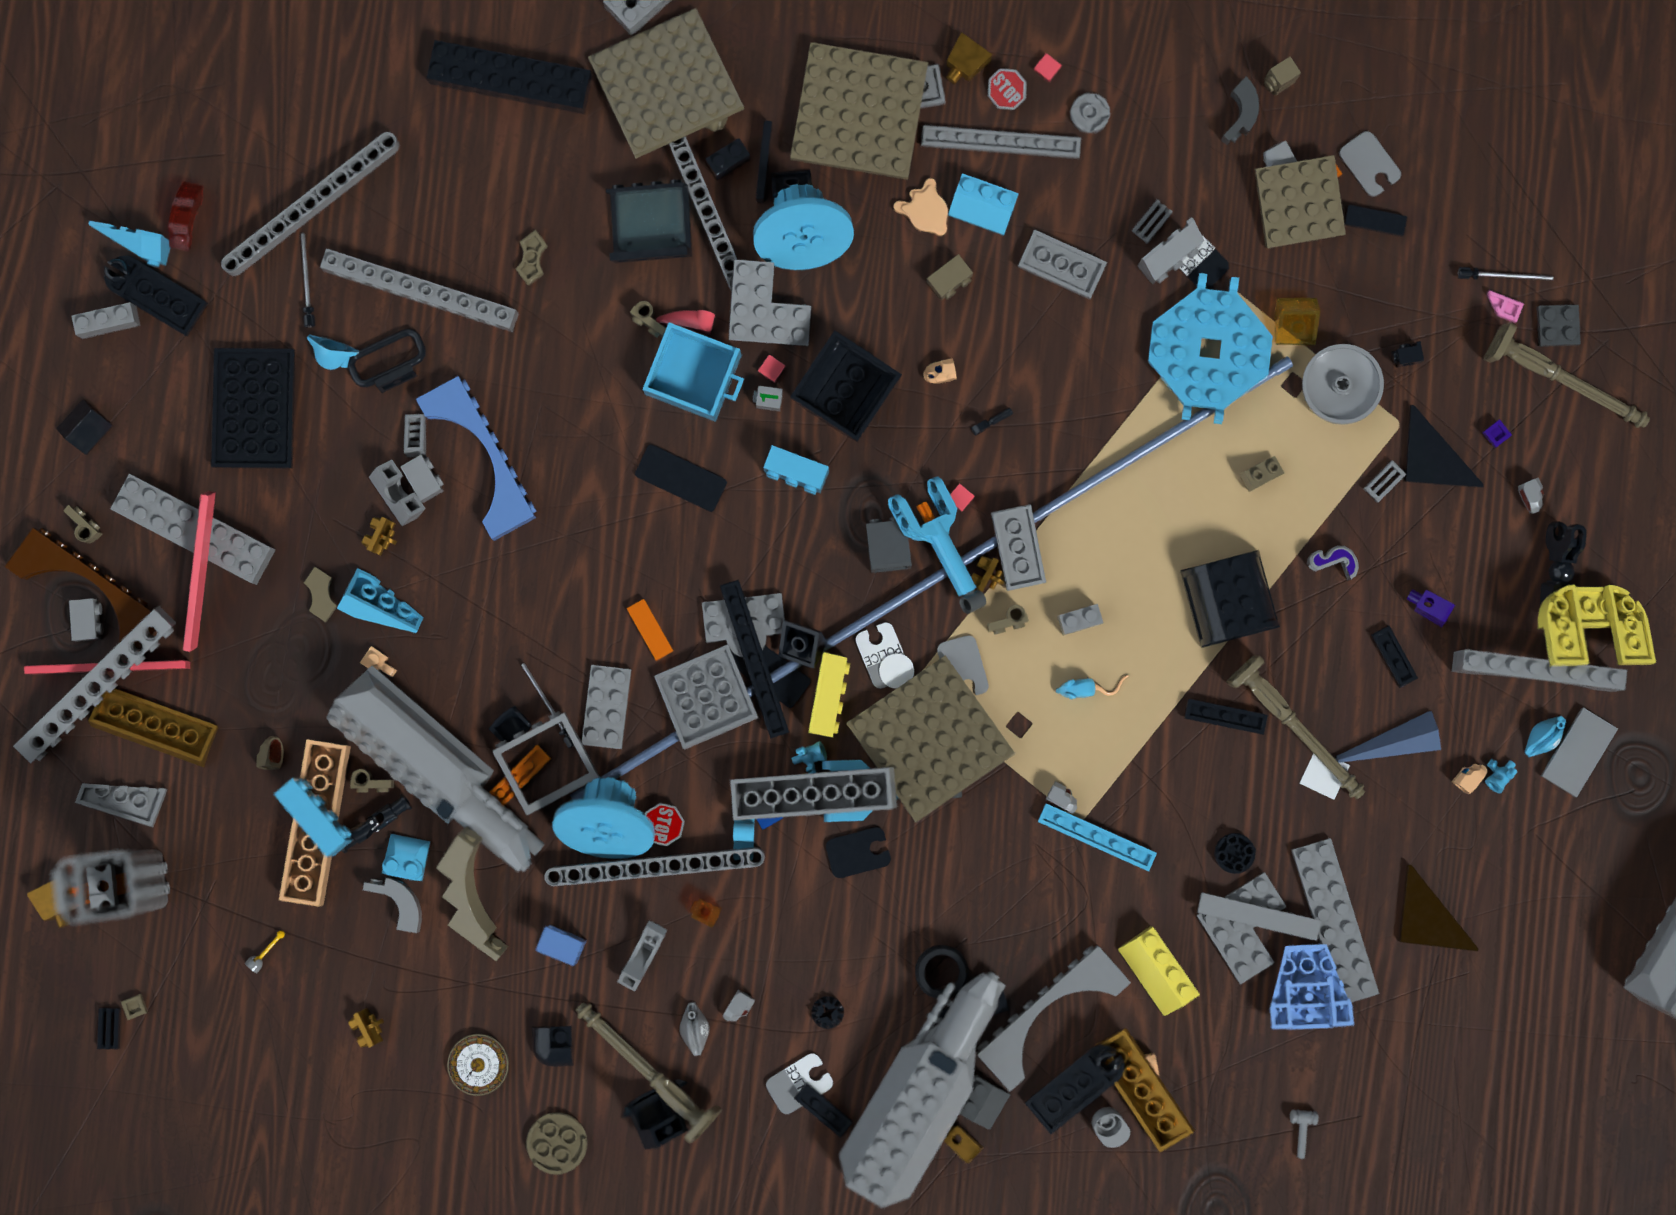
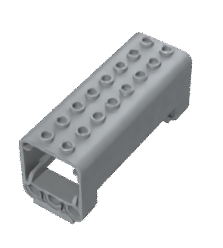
[52,849,170,923]

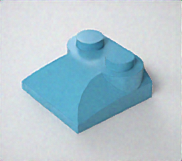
[382,834,431,881]

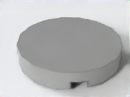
[1070,93,1110,133]

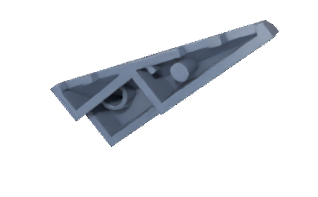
[1336,711,1441,763]

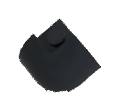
[532,1026,574,1067]

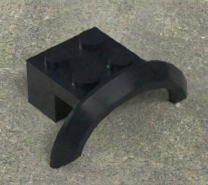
[620,1079,688,1150]

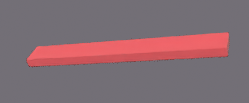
[183,491,216,652]
[24,660,190,675]

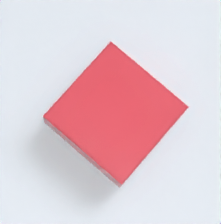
[1034,53,1062,82]
[758,355,786,383]
[950,484,975,512]

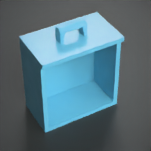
[643,322,744,422]

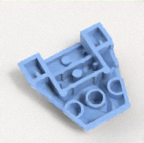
[1270,944,1354,1030]

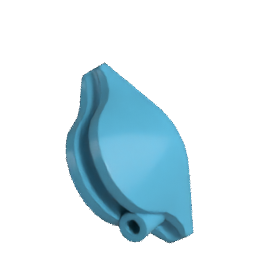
[307,334,359,370]
[1524,715,1566,757]

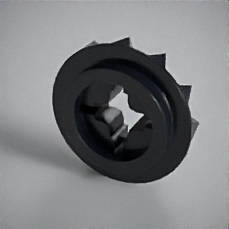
[812,996,844,1029]

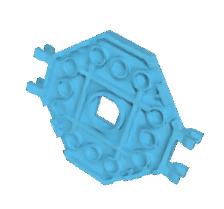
[1148,273,1273,424]

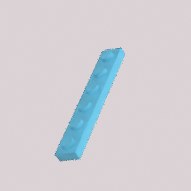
[1038,803,1157,872]

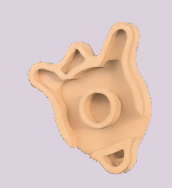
[894,178,948,236]

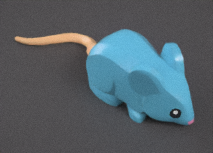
[1055,675,1129,699]

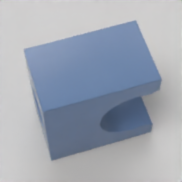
[536,925,587,966]

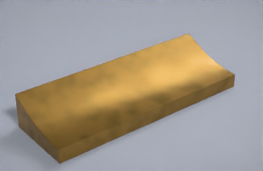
[88,689,218,767]
[1094,1028,1195,1152]

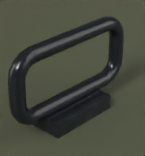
[348,328,426,393]

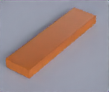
[489,744,552,806]

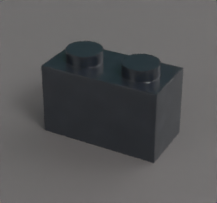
[706,138,751,180]

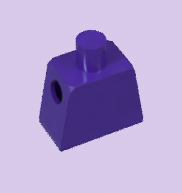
[1407,589,1455,628]

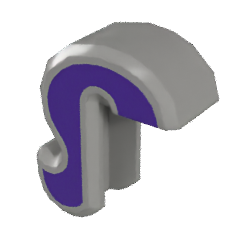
[1307,546,1359,581]

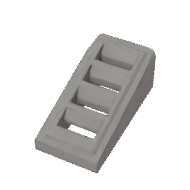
[404,414,426,457]

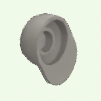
[1092,1107,1130,1148]

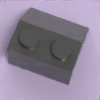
[959,1074,1010,1130]

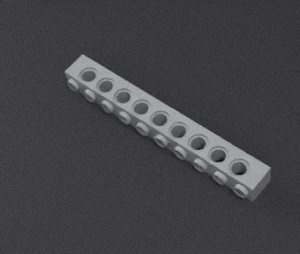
[320,248,519,332]
[13,606,176,763]

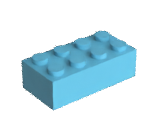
[274,778,353,857]

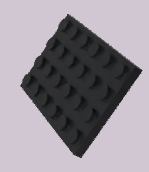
[211,348,295,469]

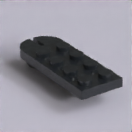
[104,256,208,337]
[1025,1044,1125,1135]

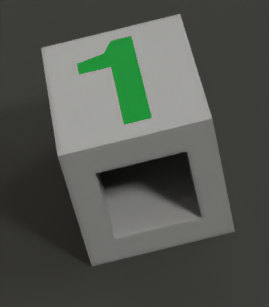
[753,386,783,411]

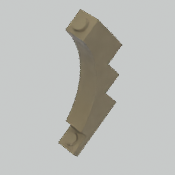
[436,826,508,961]

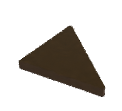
[1399,864,1478,951]

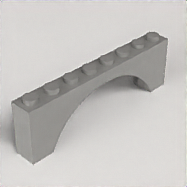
[1452,650,1627,692]
[977,945,1131,1091]

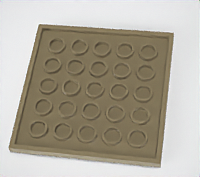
[588,8,744,159]
[790,43,928,180]
[846,655,1015,823]

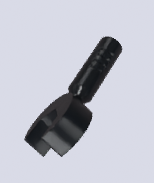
[971,407,1013,436]

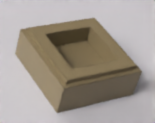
[121,994,148,1020]

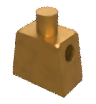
[946,33,992,84]
[27,881,76,928]
[944,1125,984,1163]

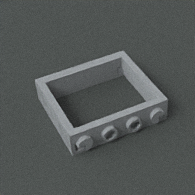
[492,711,599,815]

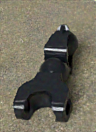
[1540,521,1587,605]

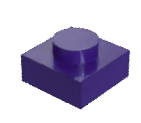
[1482,420,1512,448]

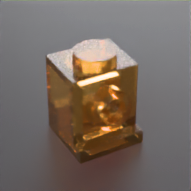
[690,898,722,928]

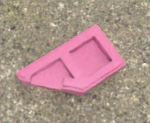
[1487,290,1524,323]

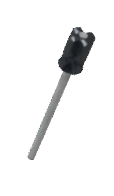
[301,233,315,328]
[1457,267,1553,280]
[521,663,574,748]

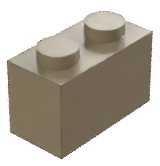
[1264,57,1301,95]
[926,254,973,300]

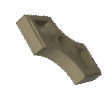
[516,230,548,286]
[304,567,337,622]

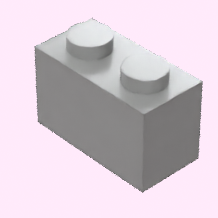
[400,455,444,503]
[69,599,104,642]
[1057,604,1103,636]

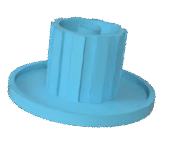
[753,184,854,270]
[553,777,655,859]

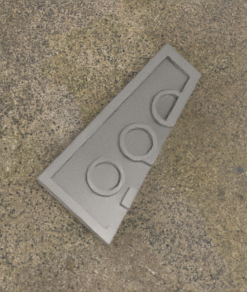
[75,783,167,828]

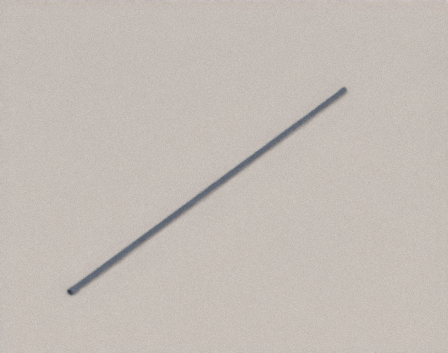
[570,356,1293,801]

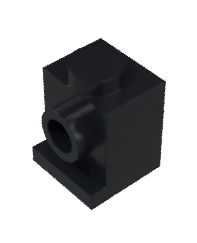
[1391,341,1424,368]

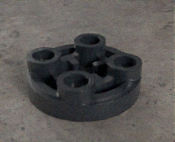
[1214,833,1256,874]

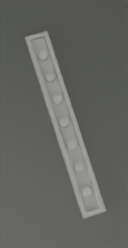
[921,125,1081,159]

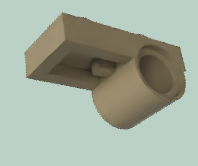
[630,301,666,338]
[1239,456,1284,492]
[63,505,103,543]
[987,605,1029,635]
[350,769,394,792]

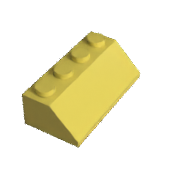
[809,652,850,737]
[1118,926,1200,1016]

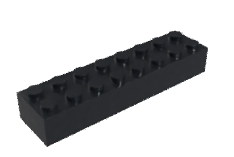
[427,40,593,114]

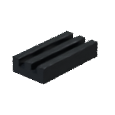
[97,1008,121,1050]

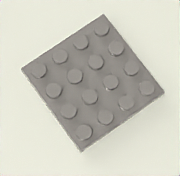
[654,644,758,750]

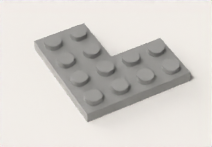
[728,259,811,346]
[1196,872,1287,984]

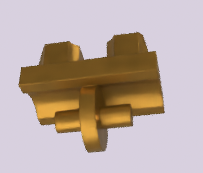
[362,517,397,556]
[971,556,1004,592]
[348,1008,384,1048]

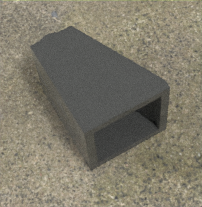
[866,517,912,573]

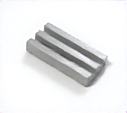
[1132,199,1173,243]
[1363,460,1406,503]

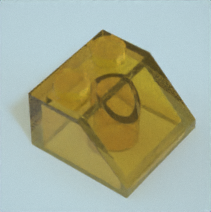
[1275,298,1320,345]

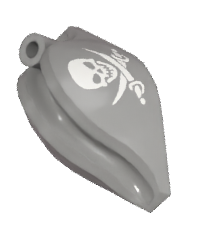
[679,1002,710,1056]

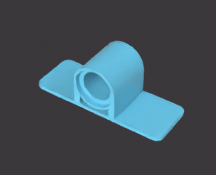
[733,819,755,860]

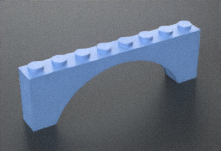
[416,376,537,541]

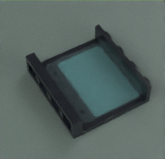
[606,180,692,263]

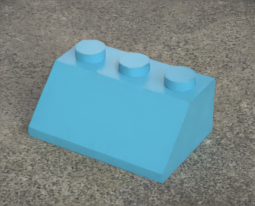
[948,173,1019,235]

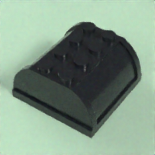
[790,330,902,442]
[1180,550,1280,648]

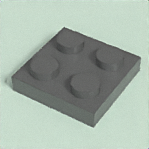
[1537,305,1581,347]

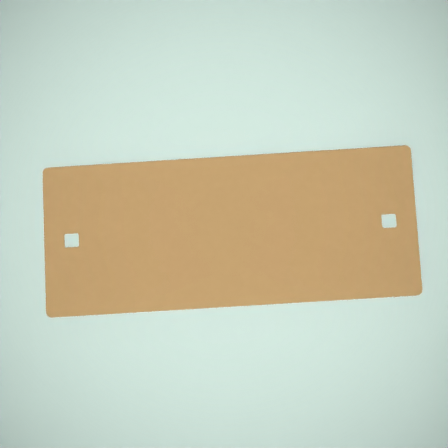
[923,292,1399,820]

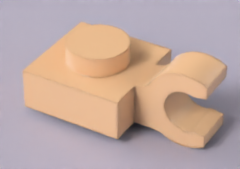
[360,646,397,677]

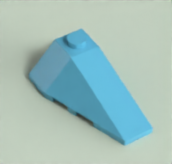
[89,221,171,267]
[337,568,424,633]

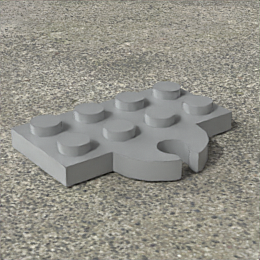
[702,593,785,658]

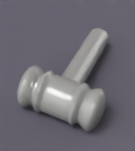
[1290,1109,1319,1159]

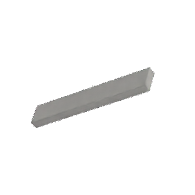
[1197,893,1321,941]

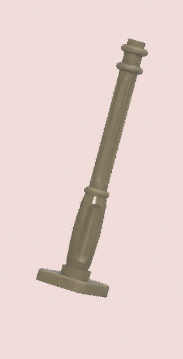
[1484,322,1650,428]
[1226,655,1365,799]
[576,1002,723,1143]

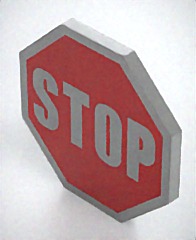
[988,68,1027,110]
[645,803,685,846]

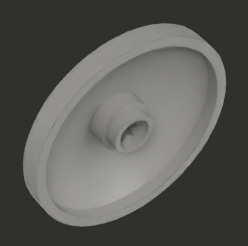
[1302,344,1384,425]

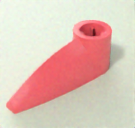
[656,310,715,335]

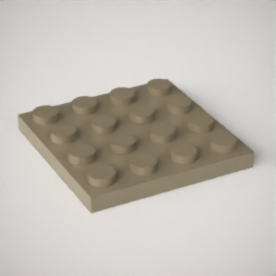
[1255,155,1346,248]

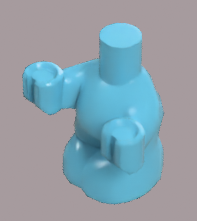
[792,741,827,774]
[1485,759,1517,793]

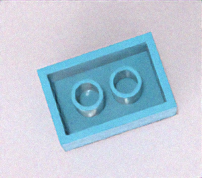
[764,445,829,495]

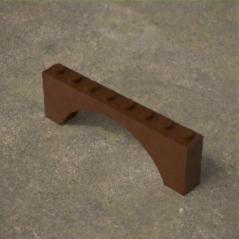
[5,528,157,649]

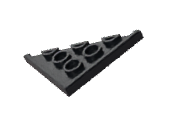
[1405,405,1484,488]

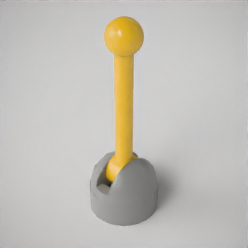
[245,930,285,974]

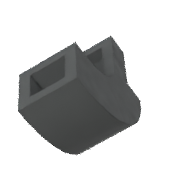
[1221,77,1259,145]

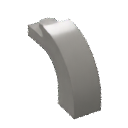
[363,877,422,933]
[618,921,667,991]

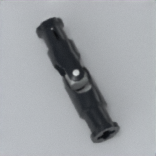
[342,794,413,854]

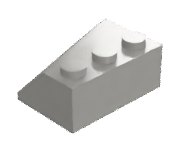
[1138,217,1204,285]

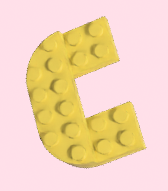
[1538,585,1656,666]

